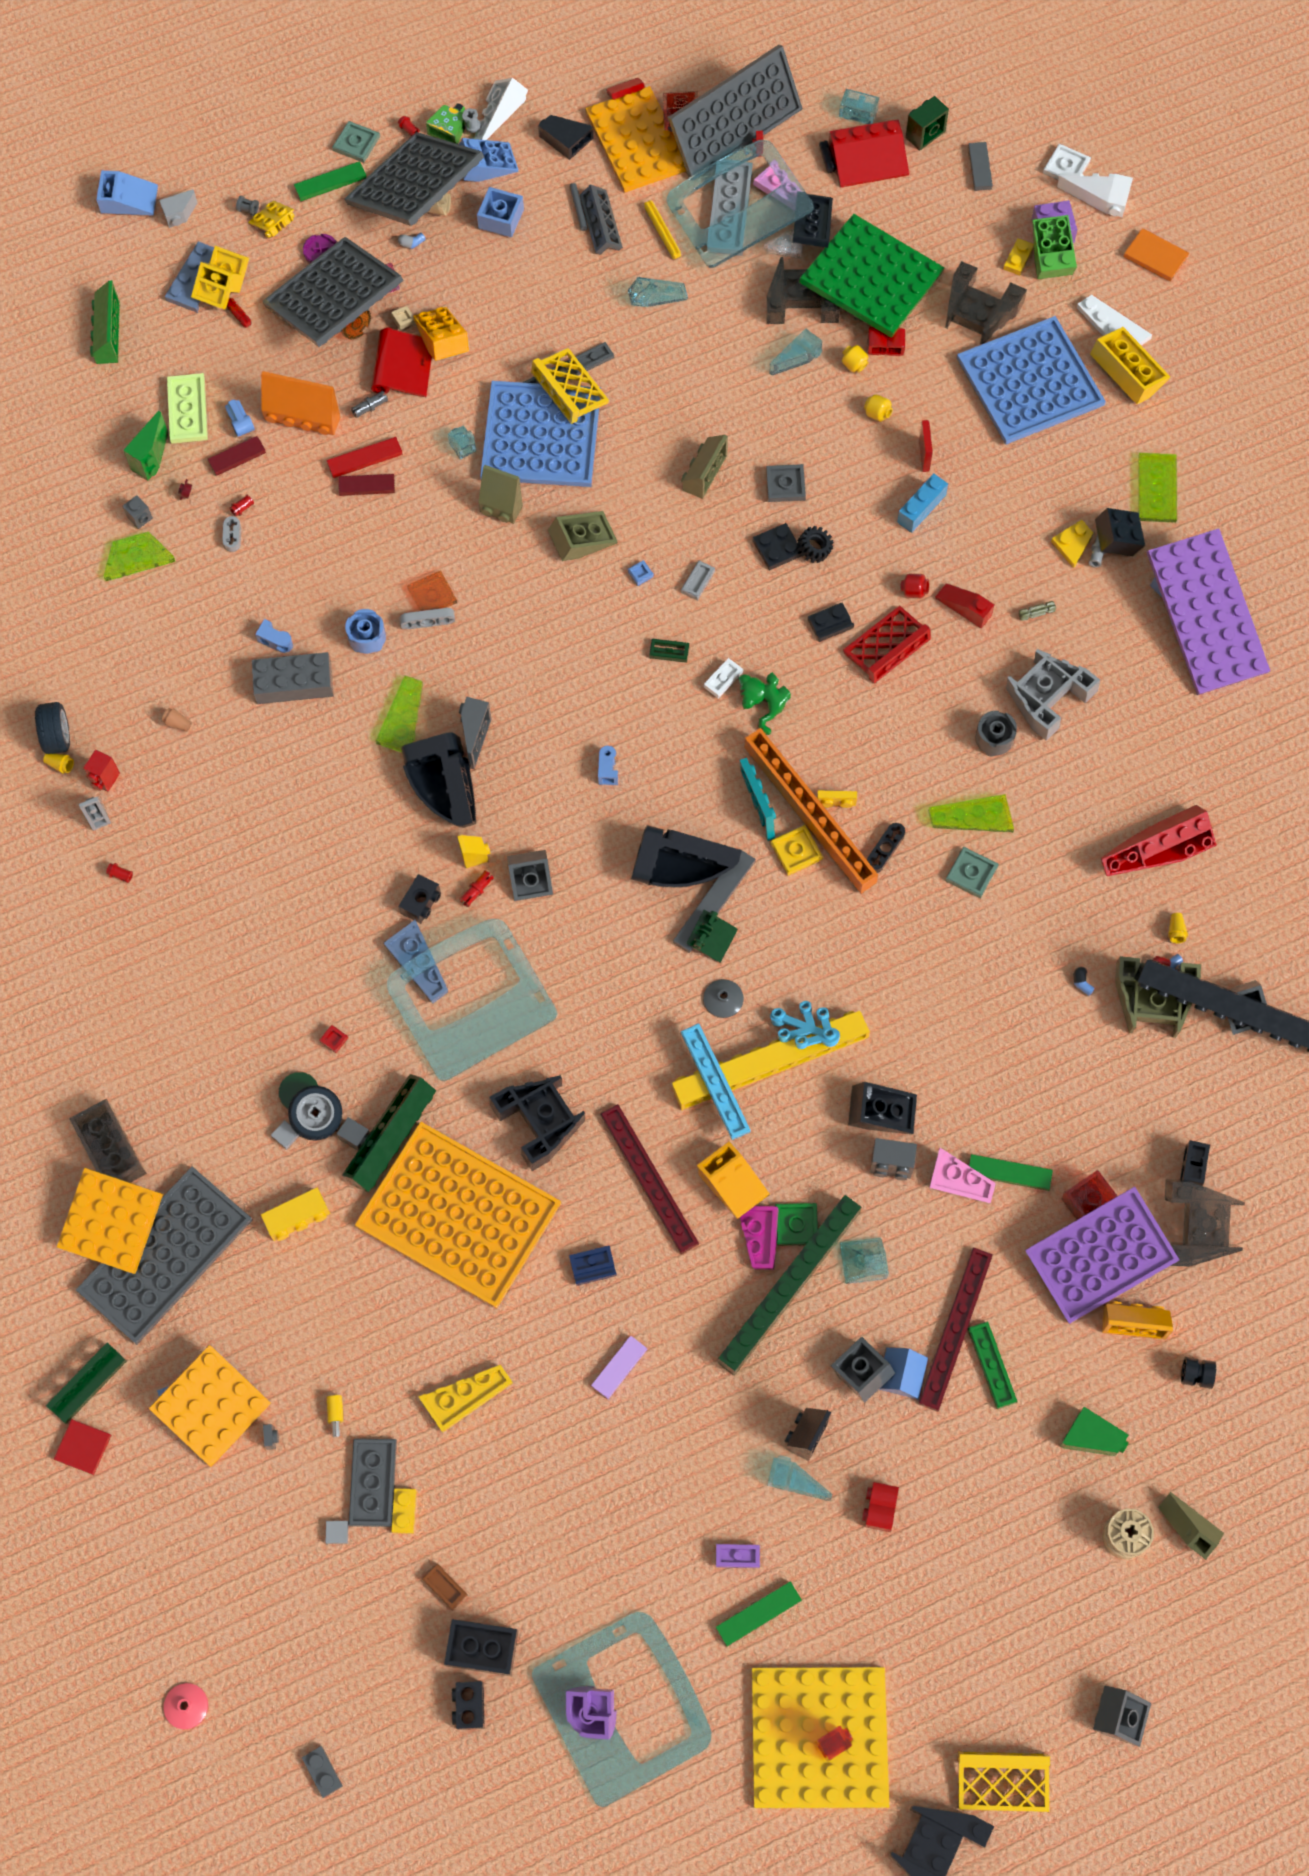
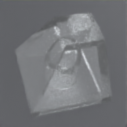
[764,230,804,259]

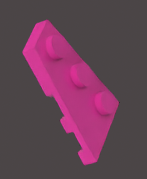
[740,1206,779,1270]

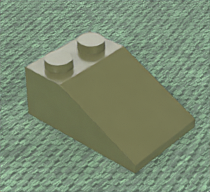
[478,465,523,524]
[548,511,618,561]

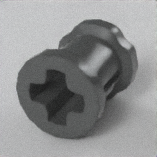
[236,195,259,216]

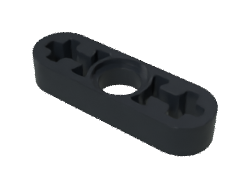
[867,823,905,873]

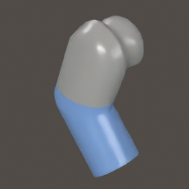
[398,232,426,249]

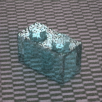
[839,89,880,124]

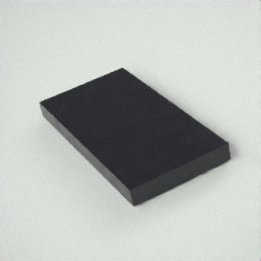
[792,193,833,248]

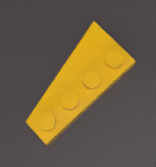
[418,1365,513,1433]

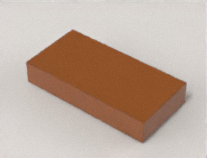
[422,1563,468,1611]

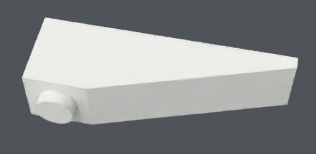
[1057,173,1133,217]

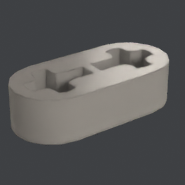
[223,516,241,552]

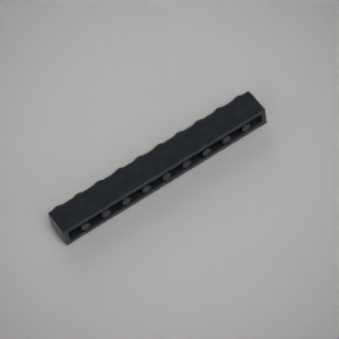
[1134,956,1309,1052]

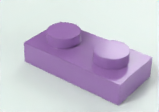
[716,1544,760,1568]

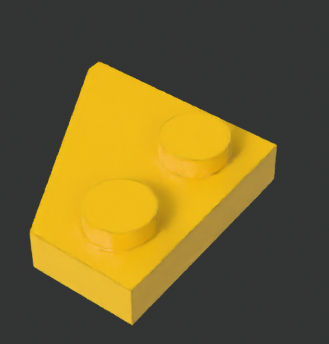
[1051,520,1093,568]

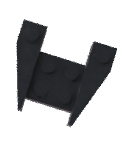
[489,1075,585,1171]
[889,1806,994,1876]

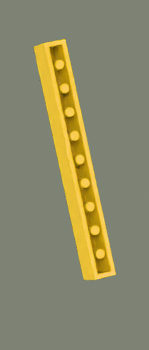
[672,1010,870,1111]

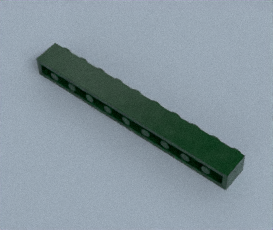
[718,1195,862,1376]

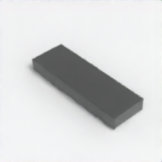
[968,142,993,191]

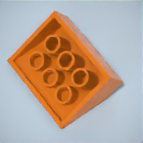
[261,371,341,435]

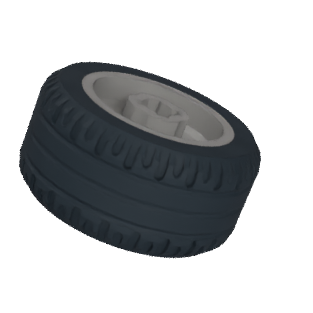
[35,702,70,754]
[288,1086,342,1141]

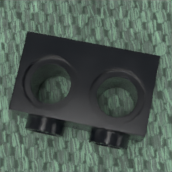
[1179,1140,1210,1190]
[452,1681,485,1730]

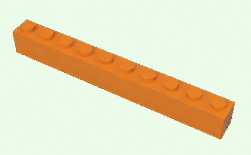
[744,728,878,894]

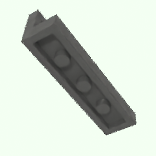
[580,184,623,255]

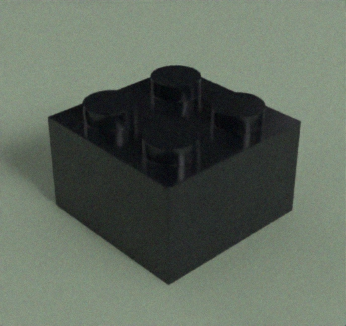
[1095,508,1145,557]

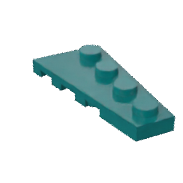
[739,758,776,841]

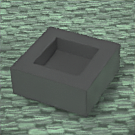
[263,1424,279,1450]

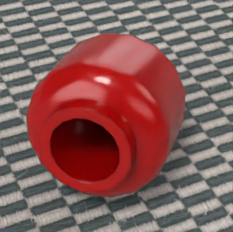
[900,573,929,598]

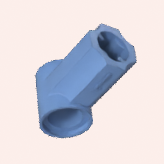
[225,399,255,437]

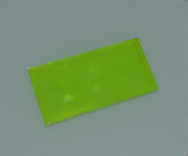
[1138,452,1177,523]

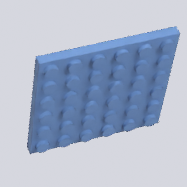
[957,316,1106,445]
[480,381,601,487]

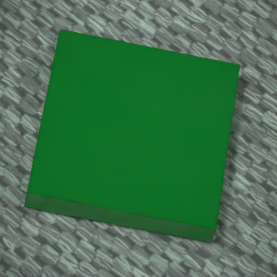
[775,1203,818,1246]

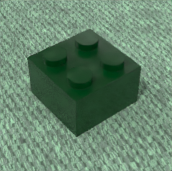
[906,96,949,151]

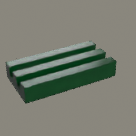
[649,639,690,663]

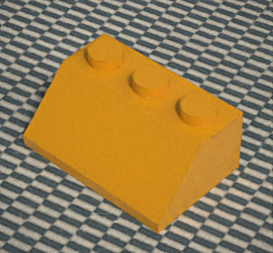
[1102,1301,1173,1340]

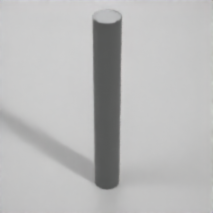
[570,183,587,231]

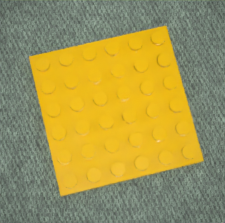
[752,1667,889,1808]

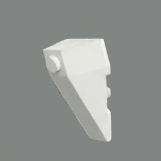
[474,78,528,140]

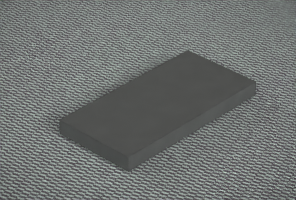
[349,1439,397,1527]

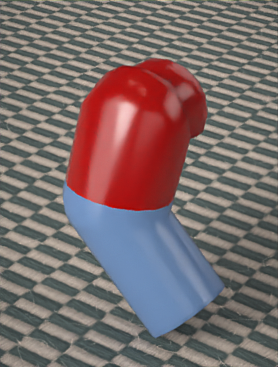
[1153,954,1183,968]

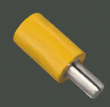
[326,1395,343,1437]

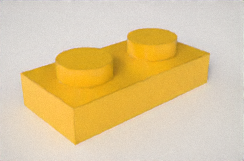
[1003,238,1034,276]
[817,790,857,808]
[391,1488,417,1534]

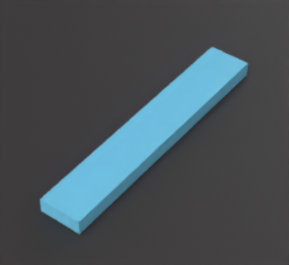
[681,1023,751,1140]

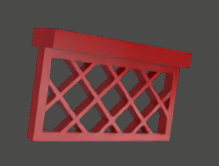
[843,605,931,684]

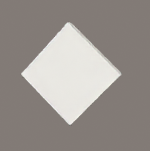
[1043,144,1091,180]

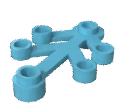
[770,1001,840,1049]

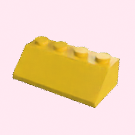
[1090,327,1170,404]

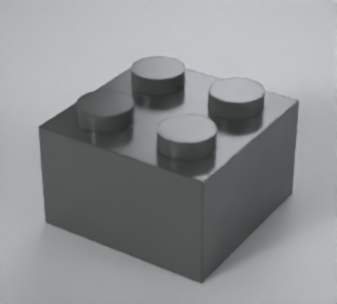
[870,1138,917,1180]
[831,1337,895,1403]

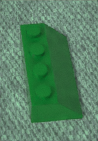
[90,280,120,364]

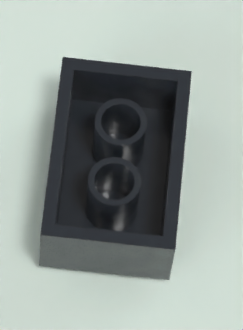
[444,1619,519,1677]

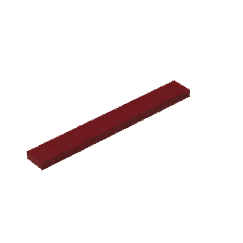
[600,1104,699,1254]
[918,1247,993,1412]

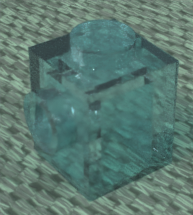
[448,425,476,460]

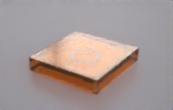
[407,570,457,611]

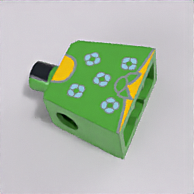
[426,103,466,144]

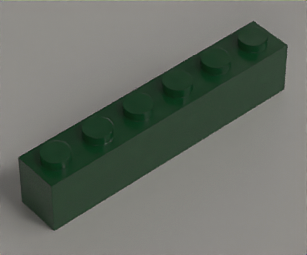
[342,1074,436,1192]

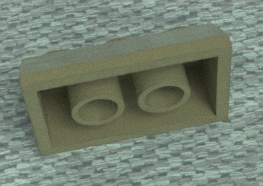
[681,435,728,499]

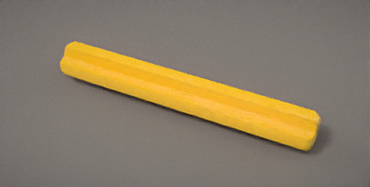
[644,200,681,259]

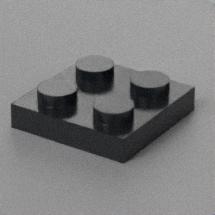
[753,523,802,571]

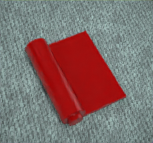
[371,327,432,398]

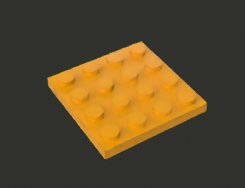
[57,1168,163,1274]
[149,1345,271,1467]

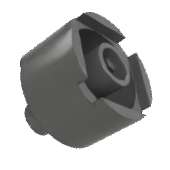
[975,710,1017,757]

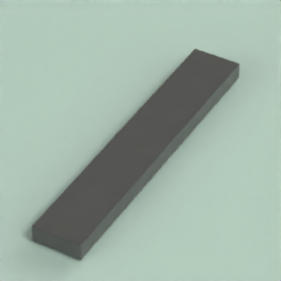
[522,342,614,384]
[673,849,756,953]

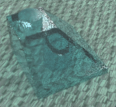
[840,1238,889,1284]

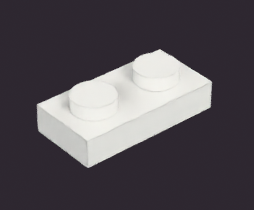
[704,658,743,699]

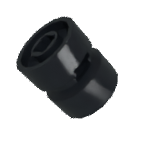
[1181,1356,1216,1389]

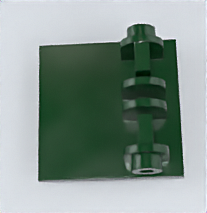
[686,909,738,963]

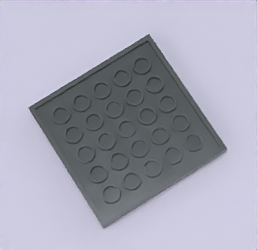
[344,132,484,226]
[262,237,404,347]

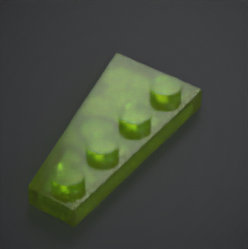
[376,675,423,752]
[928,794,1014,833]

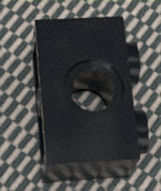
[398,874,441,924]

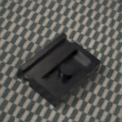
[808,602,854,642]

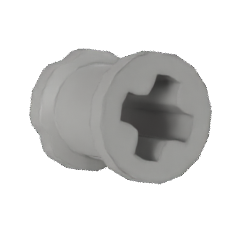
[462,108,481,133]

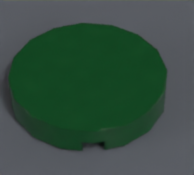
[279,1072,318,1109]

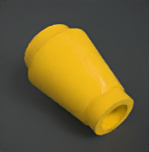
[43,754,74,774]
[1168,913,1188,944]

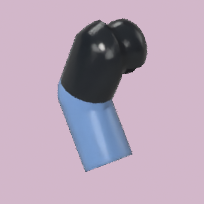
[1073,967,1095,996]

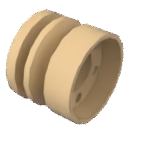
[1102,1508,1154,1560]

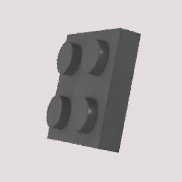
[766,464,806,502]

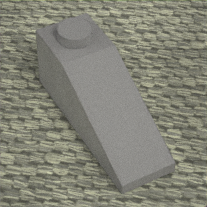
[79,796,111,831]

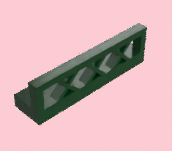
[46,1342,127,1424]

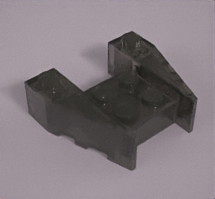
[766,257,840,324]
[945,261,1027,344]
[1165,1179,1245,1267]

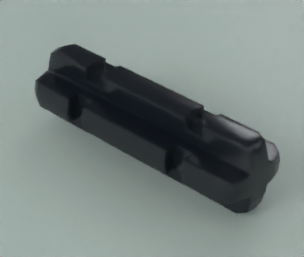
[819,140,836,173]

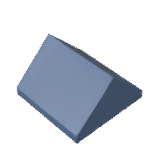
[879,1348,928,1400]

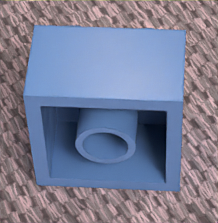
[477,187,524,237]

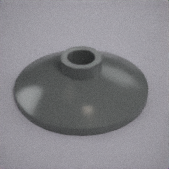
[703,979,744,1018]

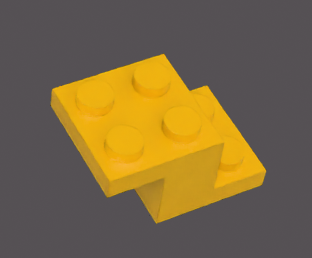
[191,246,249,309]

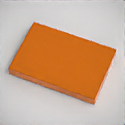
[1123,228,1189,282]

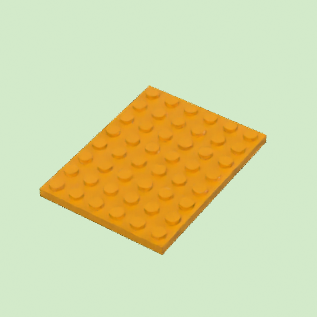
[355,1122,561,1309]

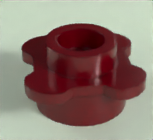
[178,479,192,500]

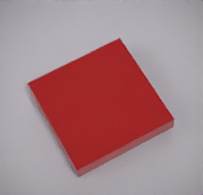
[919,420,933,472]
[54,1419,112,1475]

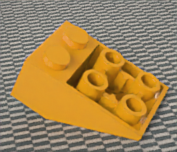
[413,307,469,361]
[697,1141,770,1219]

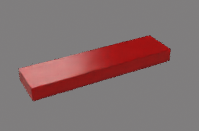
[327,437,403,478]

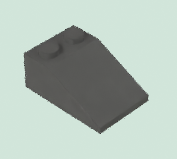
[459,697,492,769]

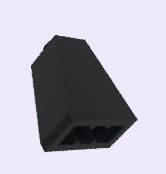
[538,115,594,160]

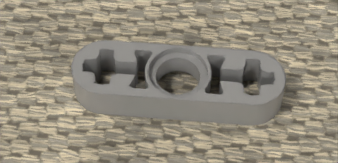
[399,608,455,629]

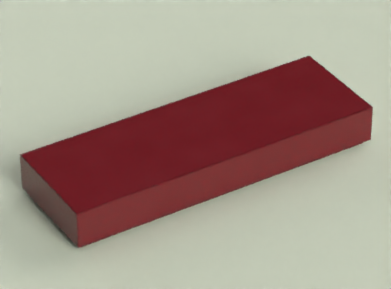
[208,436,266,476]
[339,474,395,496]

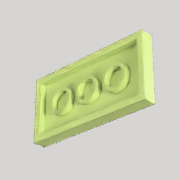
[167,373,208,444]

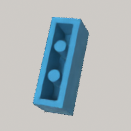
[897,473,948,533]

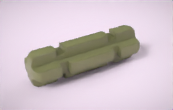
[1019,601,1056,621]

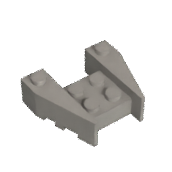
[1006,649,1100,741]

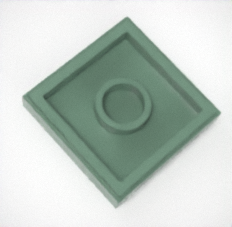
[332,121,380,163]
[945,847,999,899]

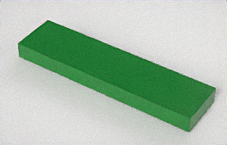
[294,161,367,201]
[969,1154,1053,1191]
[968,1321,1018,1409]
[716,1581,802,1647]

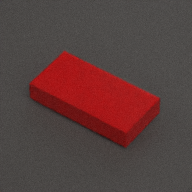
[606,78,645,100]

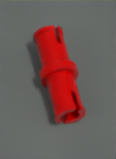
[459,870,494,907]

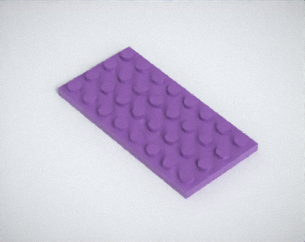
[1146,529,1270,695]

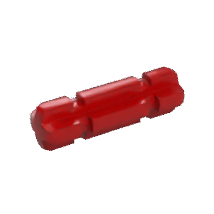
[227,298,252,328]

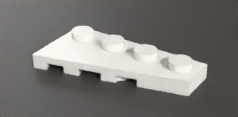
[1077,295,1152,345]

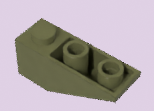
[1158,1492,1224,1560]

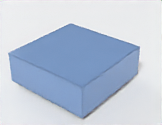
[628,560,654,586]

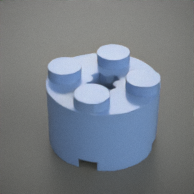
[345,609,386,654]

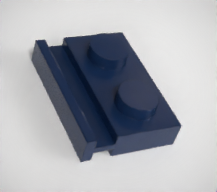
[569,1245,617,1286]

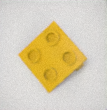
[248,200,295,239]

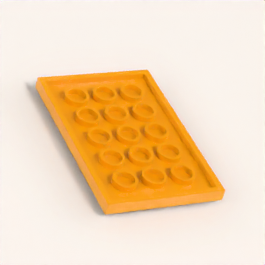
[585,86,686,193]

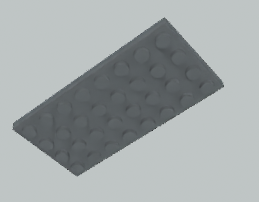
[668,45,803,182]
[76,1166,253,1345]

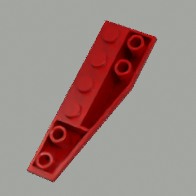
[1100,805,1217,877]

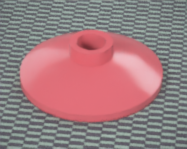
[164,1683,208,1729]

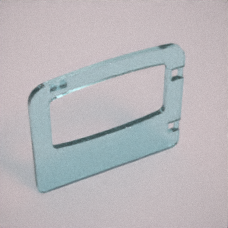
[666,140,814,268]
[387,919,557,1081]
[532,1612,711,1807]

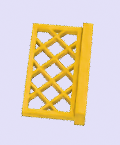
[531,348,609,424]
[958,1751,1050,1812]

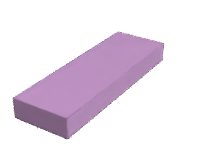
[591,1336,647,1399]

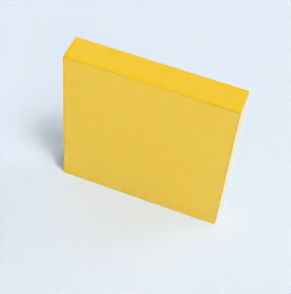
[770,825,823,876]

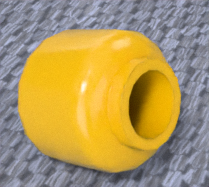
[842,345,869,373]
[864,394,893,422]

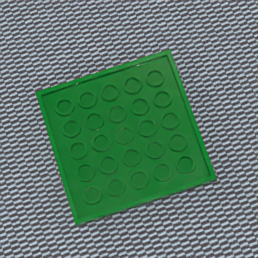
[799,213,945,338]

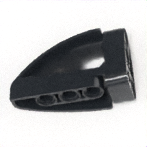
[401,732,476,828]
[631,825,742,888]

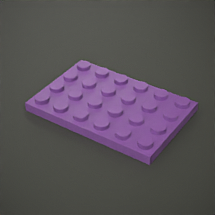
[1025,1186,1179,1324]

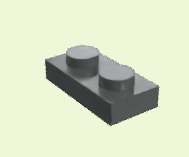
[302,1746,343,1798]

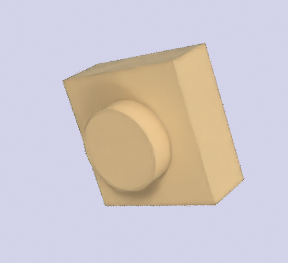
[391,306,415,330]

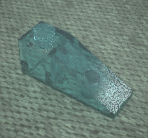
[628,277,688,307]
[769,328,822,376]
[767,1455,832,1501]

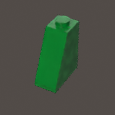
[1060,1407,1129,1456]

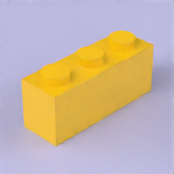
[261,1187,330,1241]

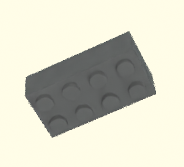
[252,652,334,704]

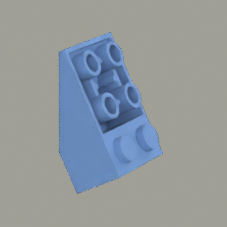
[459,138,519,182]
[96,170,158,215]

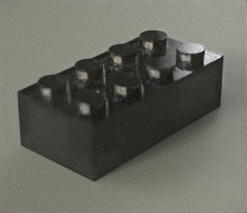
[69,1099,147,1183]

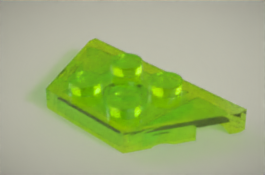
[103,532,176,581]

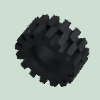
[797,526,834,563]

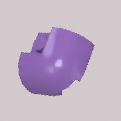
[566,1686,617,1740]

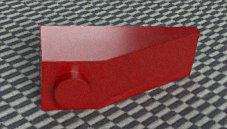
[935,583,995,629]

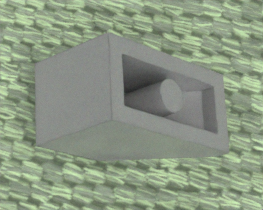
[159,189,197,228]

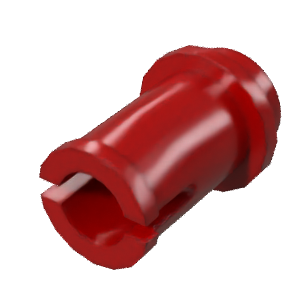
[398,116,420,137]
[229,494,254,516]
[106,863,133,883]

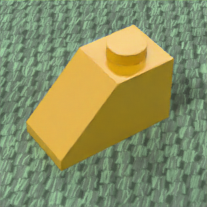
[457,835,491,869]

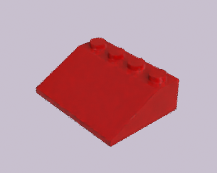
[829,119,909,188]

